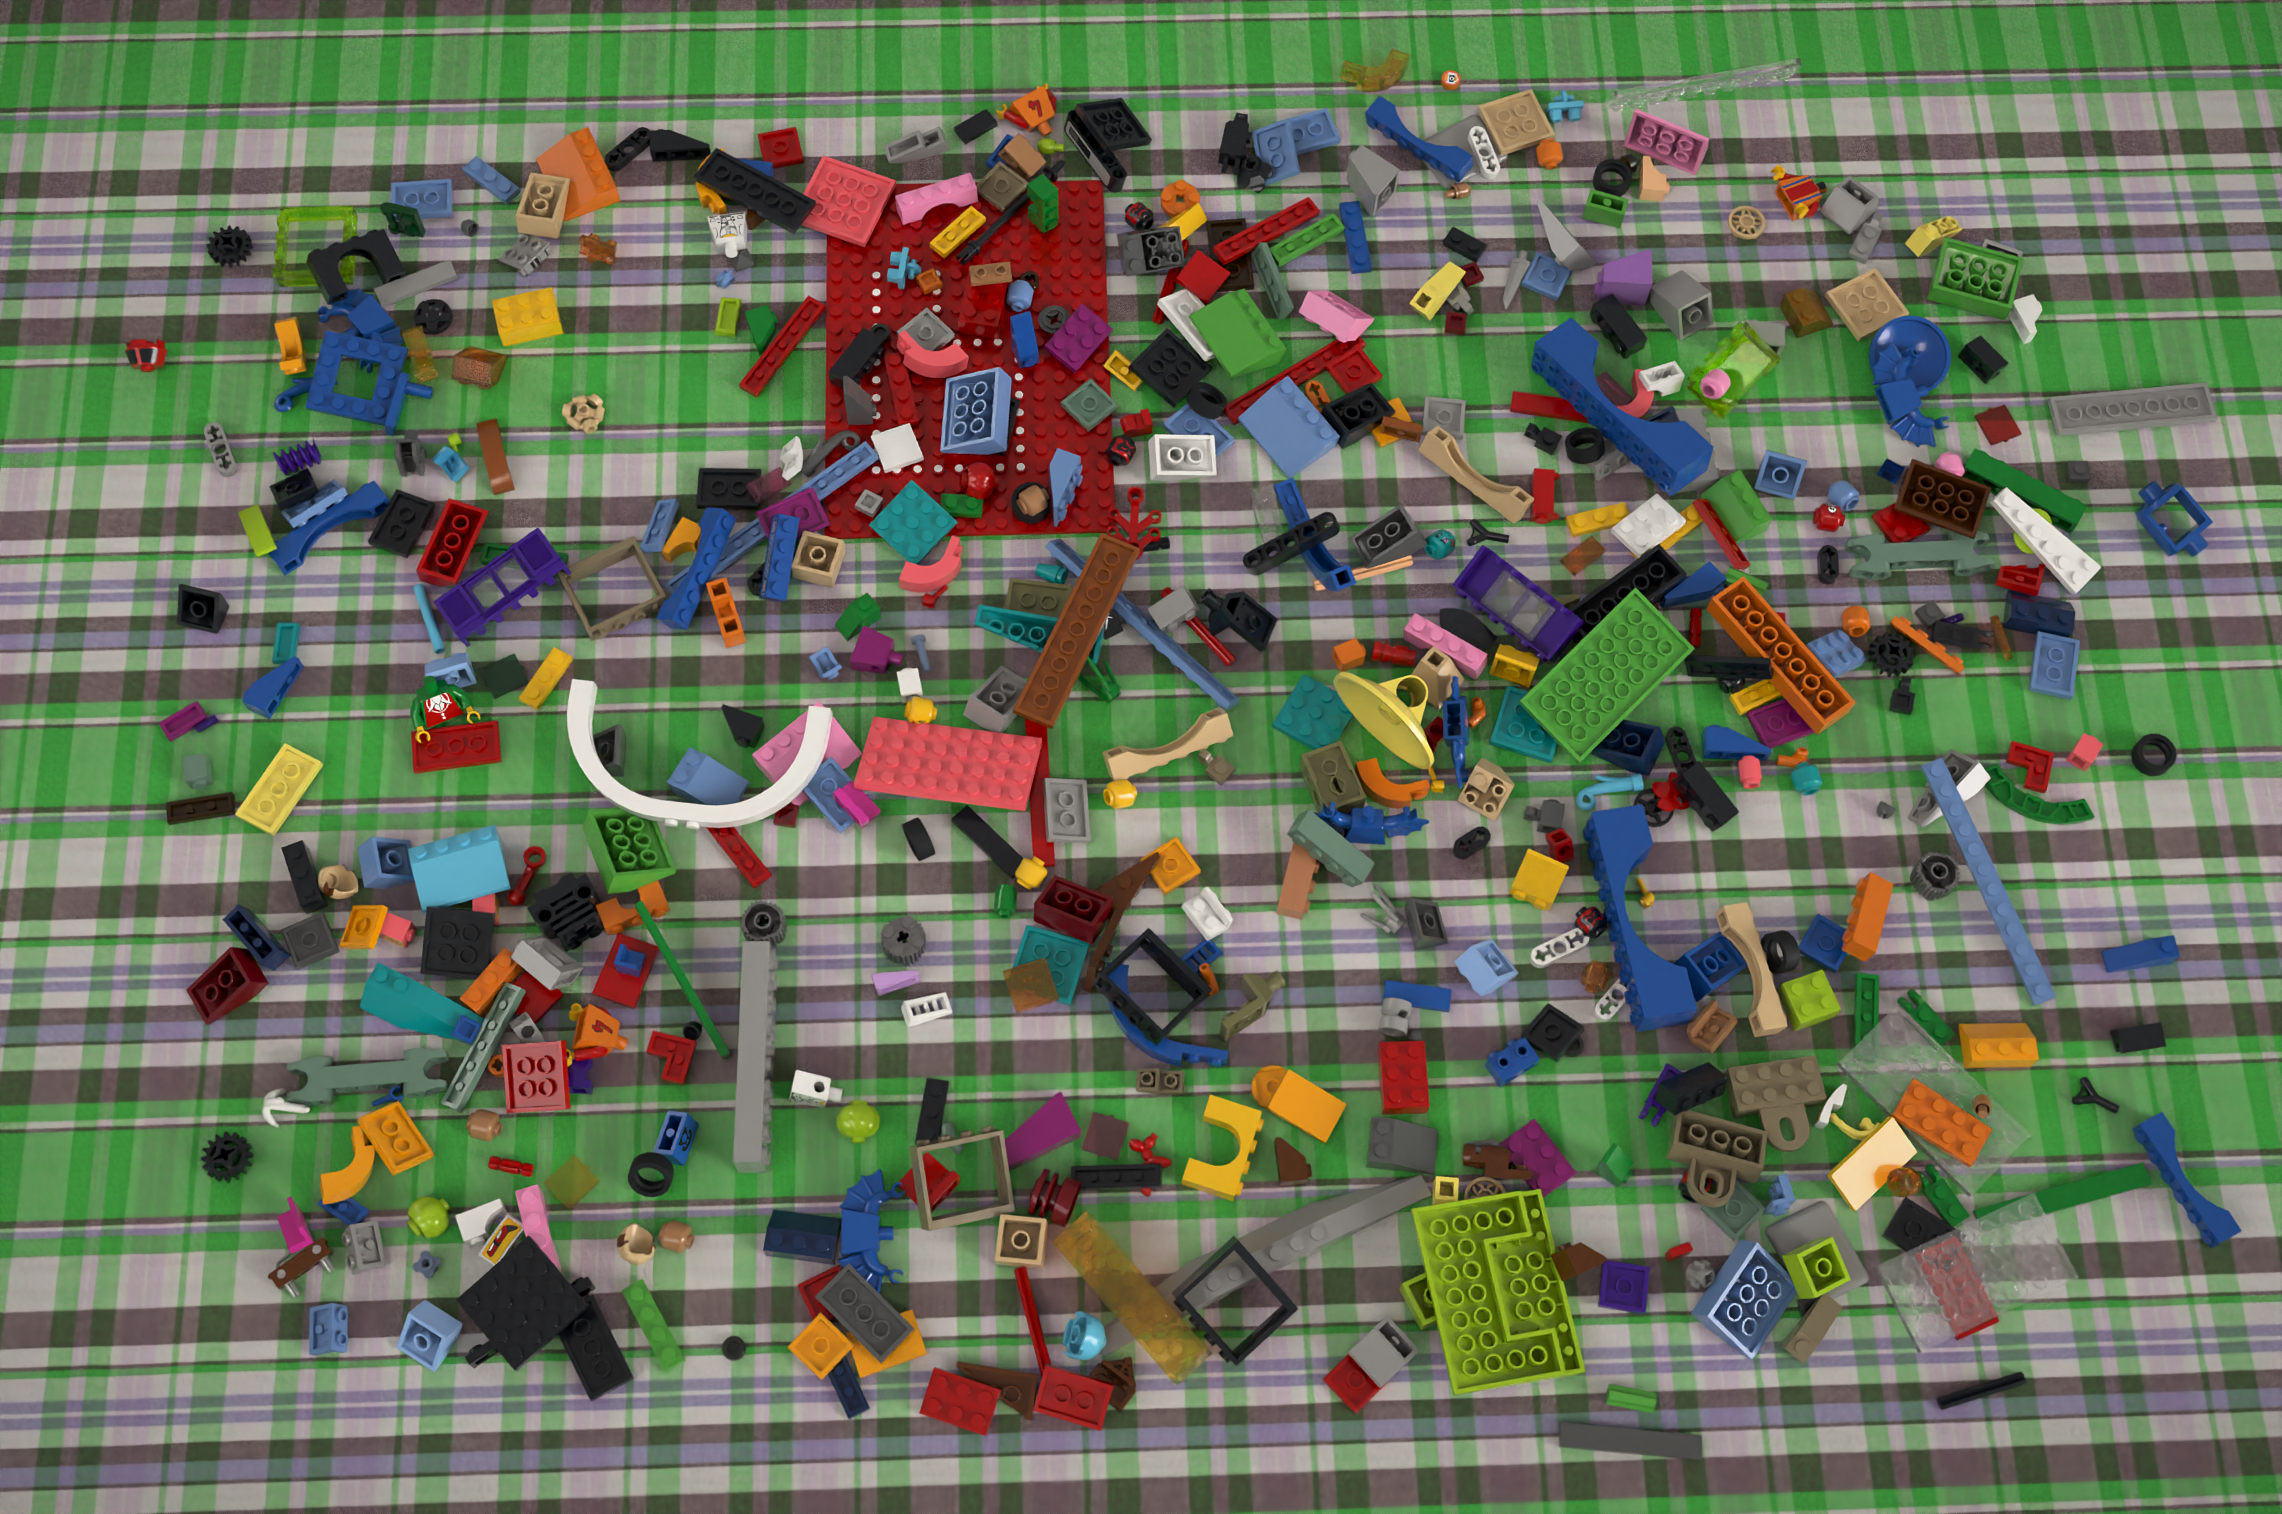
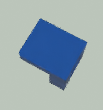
[614,944,646,977]

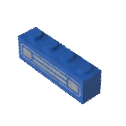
[759,514,800,602]

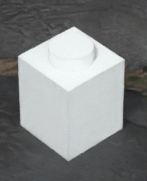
[897,668,923,703]

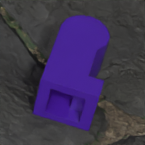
[568,1052,593,1095]

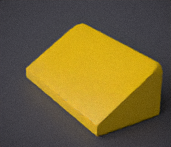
[1103,350,1143,392]

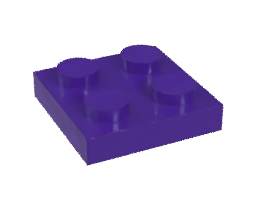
[1598,1260,1650,1314]

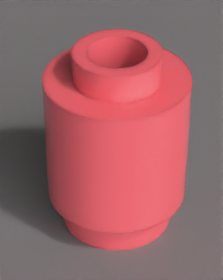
[1738,755,1762,789]

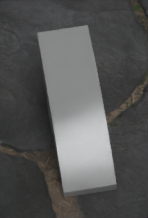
[884,126,950,164]

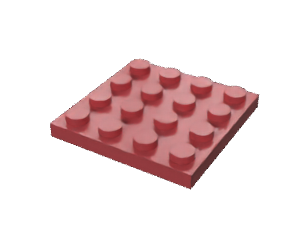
[802,155,896,247]

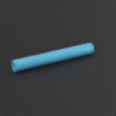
[413,584,445,654]

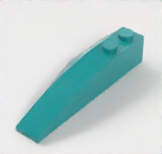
[974,605,1104,665]
[360,962,485,1043]

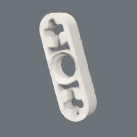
[1468,126,1500,180]
[1530,928,1589,968]
[1594,978,1627,1021]

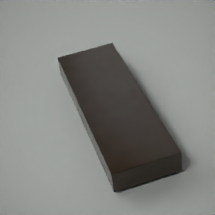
[166,792,236,825]

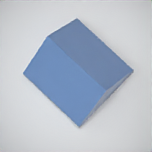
[1754,450,1807,500]

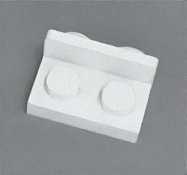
[1181,886,1233,941]

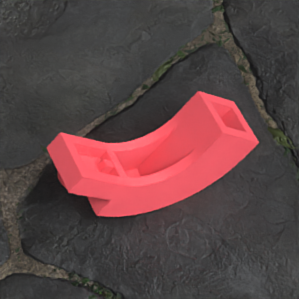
[897,330,969,378]
[1616,369,1654,420]
[899,535,963,593]

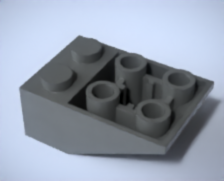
[1117,226,1185,277]

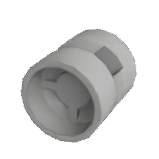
[1378,998,1412,1037]

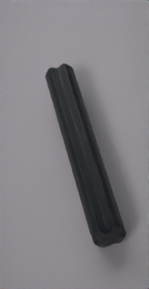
[1937,1372,2026,1410]

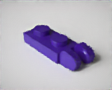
[1638,1063,1683,1127]

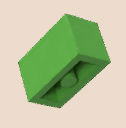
[1582,189,1629,229]

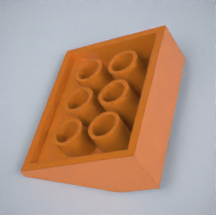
[536,127,620,222]

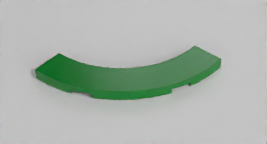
[1984,764,2095,825]

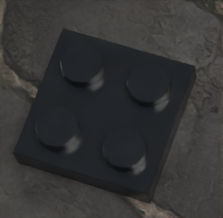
[269,468,319,511]
[1521,1003,1584,1062]

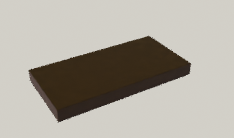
[1206,218,1254,292]

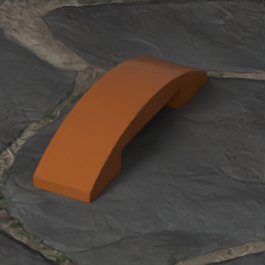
[476,418,515,495]

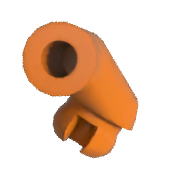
[1468,697,1486,729]
[1777,747,1808,768]
[1199,963,1219,997]

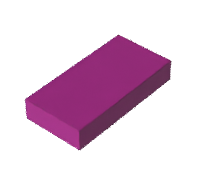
[159,701,208,742]

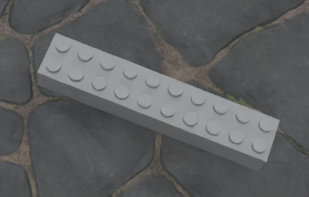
[733,941,778,1173]

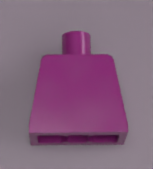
[850,626,904,674]

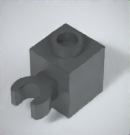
[1523,799,1565,833]

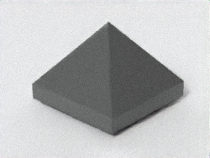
[729,248,755,272]

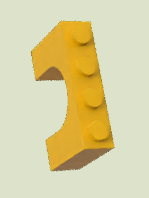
[1182,1094,1264,1202]

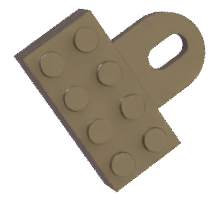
[1724,1055,1827,1152]
[1666,1110,1768,1207]

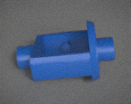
[2135,480,2213,557]

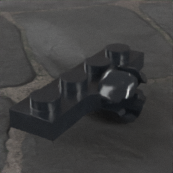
[1685,655,1773,694]

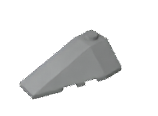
[1537,199,1597,271]
[1907,749,1991,827]

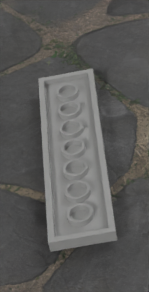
[2047,383,2217,436]

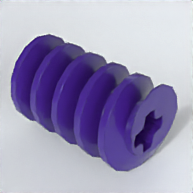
[273,438,321,476]

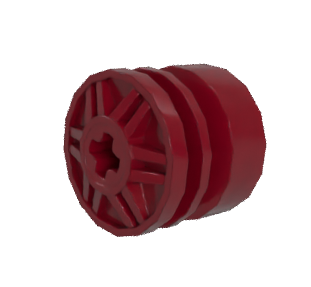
[1028,1168,1082,1228]

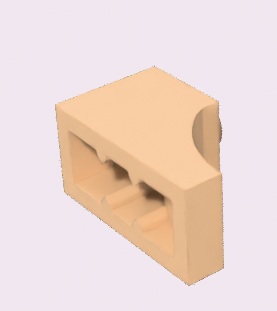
[1639,156,1669,202]

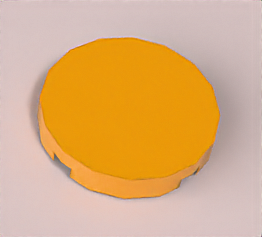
[1251,1065,1287,1109]

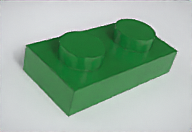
[941,493,984,518]

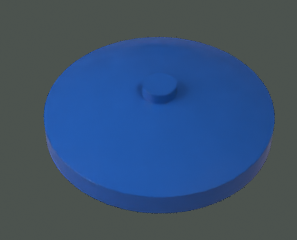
[1869,316,1951,392]

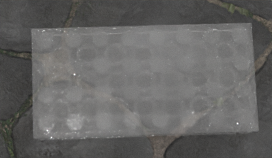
[1836,1004,2030,1197]
[1875,1193,2079,1353]

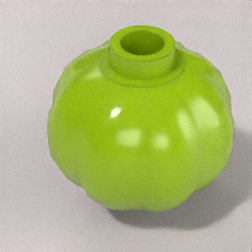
[836,1100,880,1143]
[406,1196,451,1238]

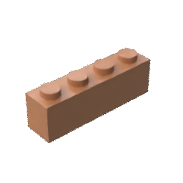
[1276,842,1320,920]

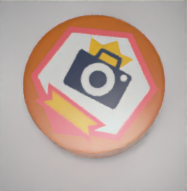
[1441,70,1461,90]

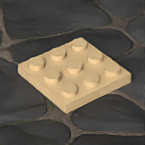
[1478,89,1555,155]
[1825,268,1909,342]

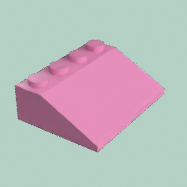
[1624,109,1709,175]
[752,701,862,807]

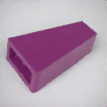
[1005,1092,1081,1172]

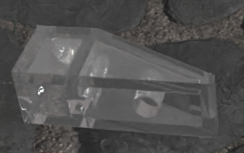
[1249,485,1283,544]

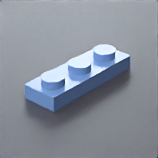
[462,156,520,205]
[640,499,679,553]

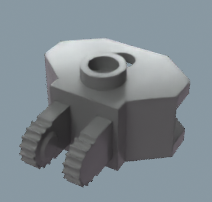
[394,430,426,477]

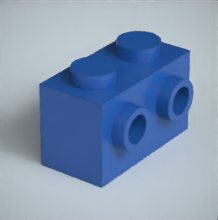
[1485,1037,1540,1088]

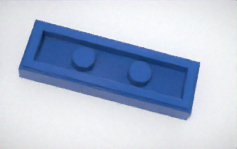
[1382,980,1452,1013]

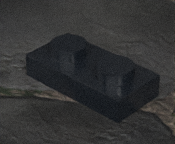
[1442,227,1487,263]

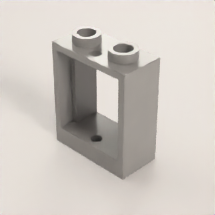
[511,935,584,990]

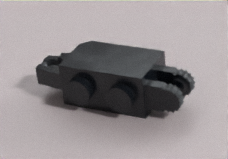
[1218,113,1252,175]

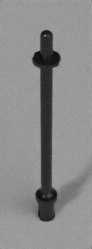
[956,160,1065,265]

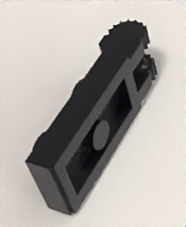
[1931,620,1994,650]

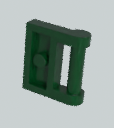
[380,202,426,238]

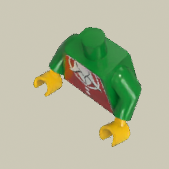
[410,676,480,743]

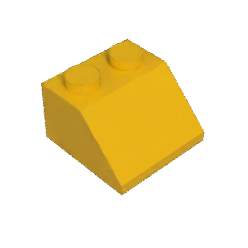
[1489,644,1540,688]

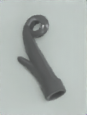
[801,430,860,478]

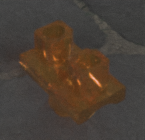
[579,233,617,265]

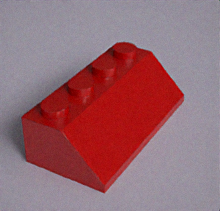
[416,498,489,587]

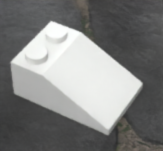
[1148,434,1217,481]

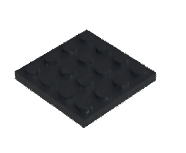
[456,1235,590,1371]

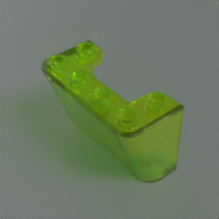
[1686,321,1780,420]

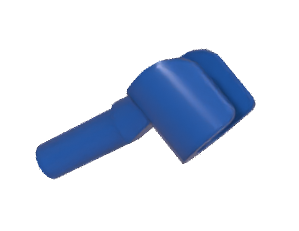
[372,1086,404,1107]

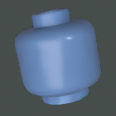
[1006,280,1034,312]
[1828,481,1859,511]

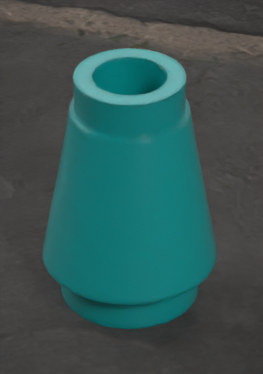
[1035,563,1068,584]

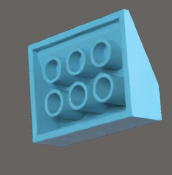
[408,825,511,913]

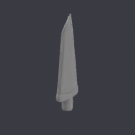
[1503,250,1531,310]

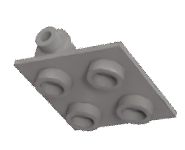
[499,234,551,277]

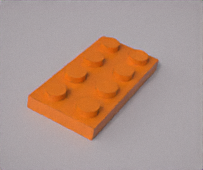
[1890,1078,1992,1168]

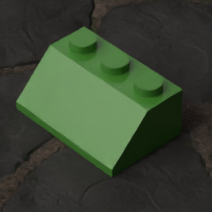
[1700,470,1772,544]

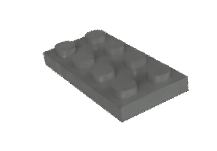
[815,1263,915,1364]

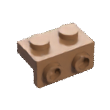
[969,262,1012,286]
[1687,999,1738,1054]

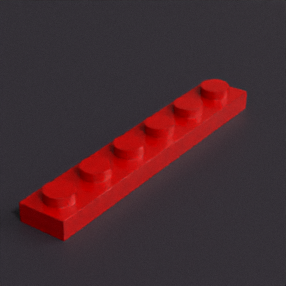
[1212,197,1320,265]
[739,295,826,398]

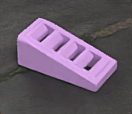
[871,970,920,996]

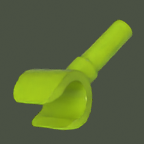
[447,432,462,452]

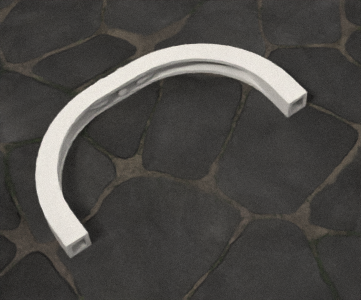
[567,679,833,829]

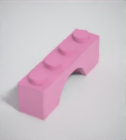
[895,173,978,225]
[1404,613,1488,681]
[515,1184,563,1274]

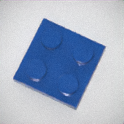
[1798,913,1847,973]

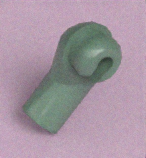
[941,1121,965,1155]

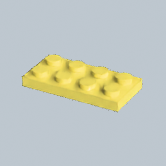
[235,743,323,836]

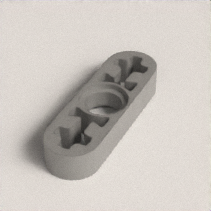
[204,422,238,477]

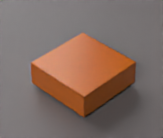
[916,268,943,295]

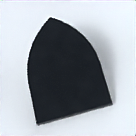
[1440,608,1497,652]

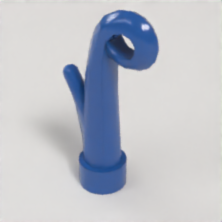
[274,377,338,412]

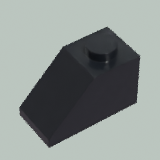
[721,704,765,748]

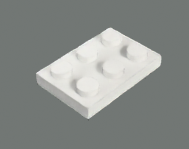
[1611,494,1686,558]

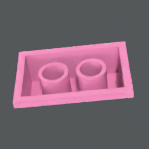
[1299,290,1375,342]

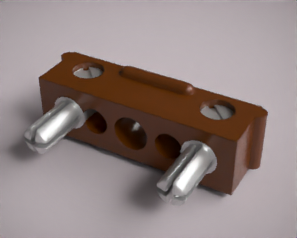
[268,1238,336,1298]

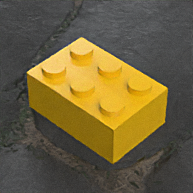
[492,287,564,347]

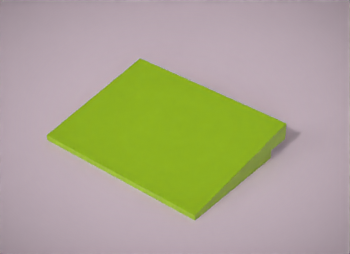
[1411,1189,1586,1396]

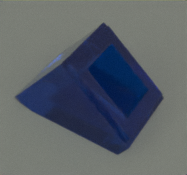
[1877,458,1905,484]

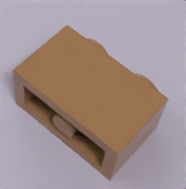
[998,133,1046,181]

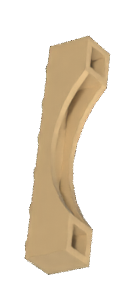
[1418,426,1535,524]
[1102,707,1234,781]
[1715,902,1787,1037]

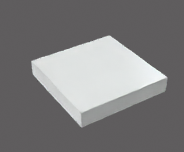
[871,423,924,473]

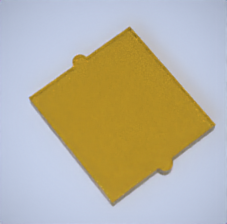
[544,1155,600,1210]

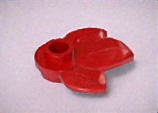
[1652,771,1690,812]

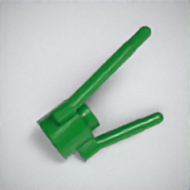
[1078,656,1121,703]

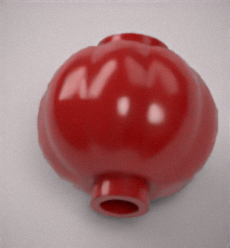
[960,462,999,500]

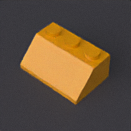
[1958,1023,2039,1068]

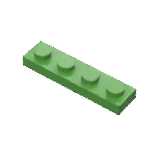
[1269,213,1345,267]
[621,1279,686,1373]

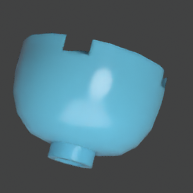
[1063,1311,1107,1360]

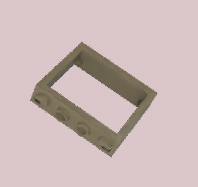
[557,536,667,641]
[909,1126,1015,1231]

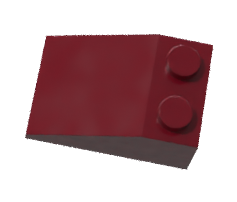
[186,947,269,1025]

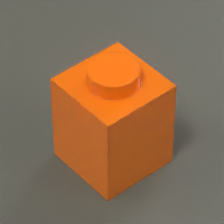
[1332,638,1366,672]

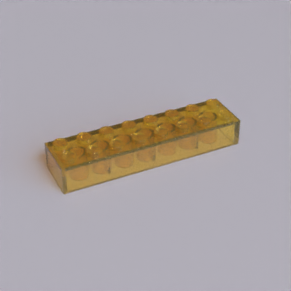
[1052,1211,1212,1385]

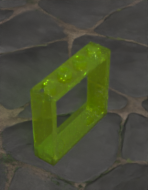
[273,205,358,287]

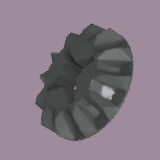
[1038,305,1070,334]

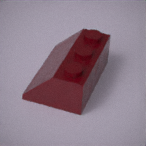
[1034,875,1113,945]

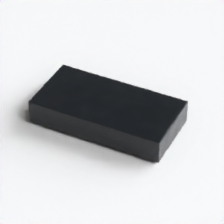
[954,109,997,145]

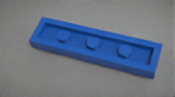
[1339,201,1372,274]

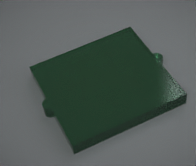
[480,653,529,699]

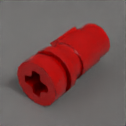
[1370,640,1416,667]

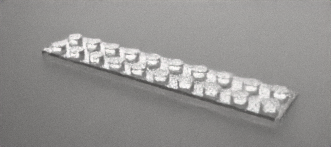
[1604,58,1802,112]

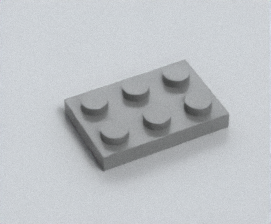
[1043,778,1091,844]

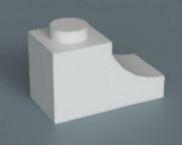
[2008,294,2042,344]
[1638,361,1685,396]
[455,1198,507,1247]

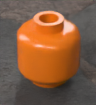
[1536,139,1563,170]
[1841,605,1870,637]

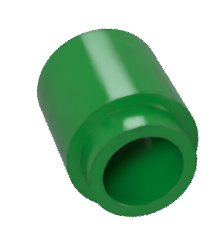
[994,884,1017,919]

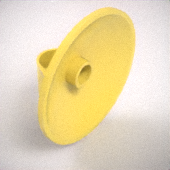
[1334,672,1434,769]

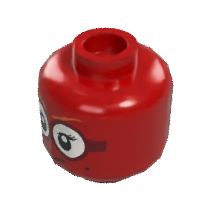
[1813,504,1845,532]

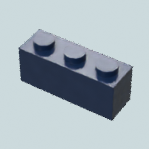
[222,904,291,971]

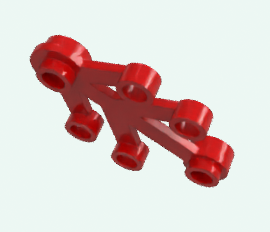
[1106,487,1162,560]

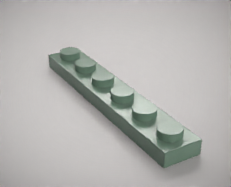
[441,982,526,1113]

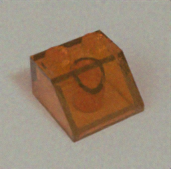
[451,346,508,389]

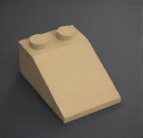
[515,173,570,239]

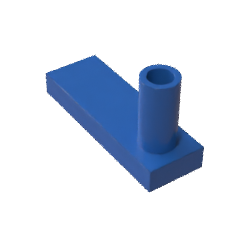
[385,372,433,436]

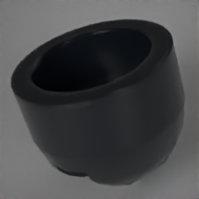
[683,1021,703,1040]

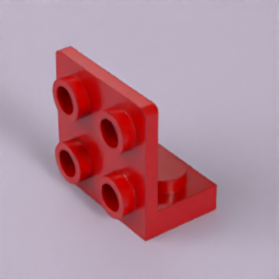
[898,1152,961,1214]

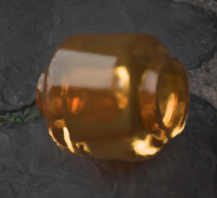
[1580,960,1612,995]
[1886,1167,1922,1198]

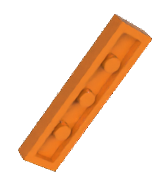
[1890,616,1965,676]

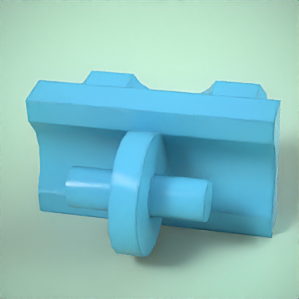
[1545,90,1584,123]
[887,247,921,289]

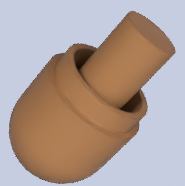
[1444,182,1471,200]
[1973,1094,1992,1119]

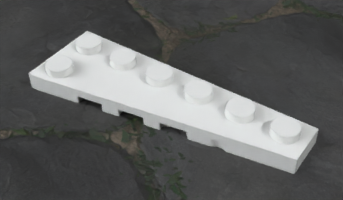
[1990,487,2101,595]

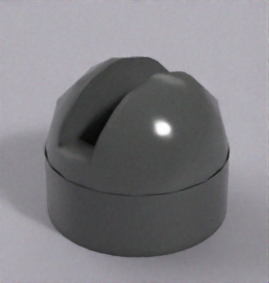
[461,219,479,237]
[1877,801,1896,819]
[1407,1028,1423,1041]

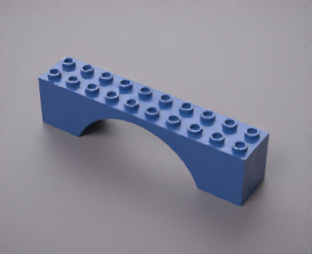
[1531,317,1714,496]
[1583,804,1697,1032]

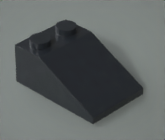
[1321,382,1396,449]

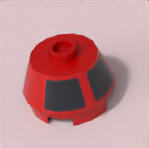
[125,339,168,372]

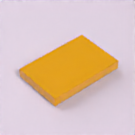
[1266,1069,1347,1144]
[357,1101,434,1176]
[846,1309,927,1379]

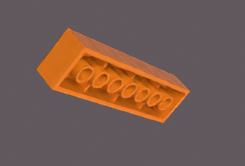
[1706,576,1856,735]

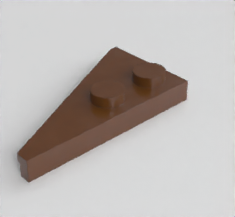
[1094,852,1160,921]
[1083,909,1124,993]
[956,1361,1039,1421]

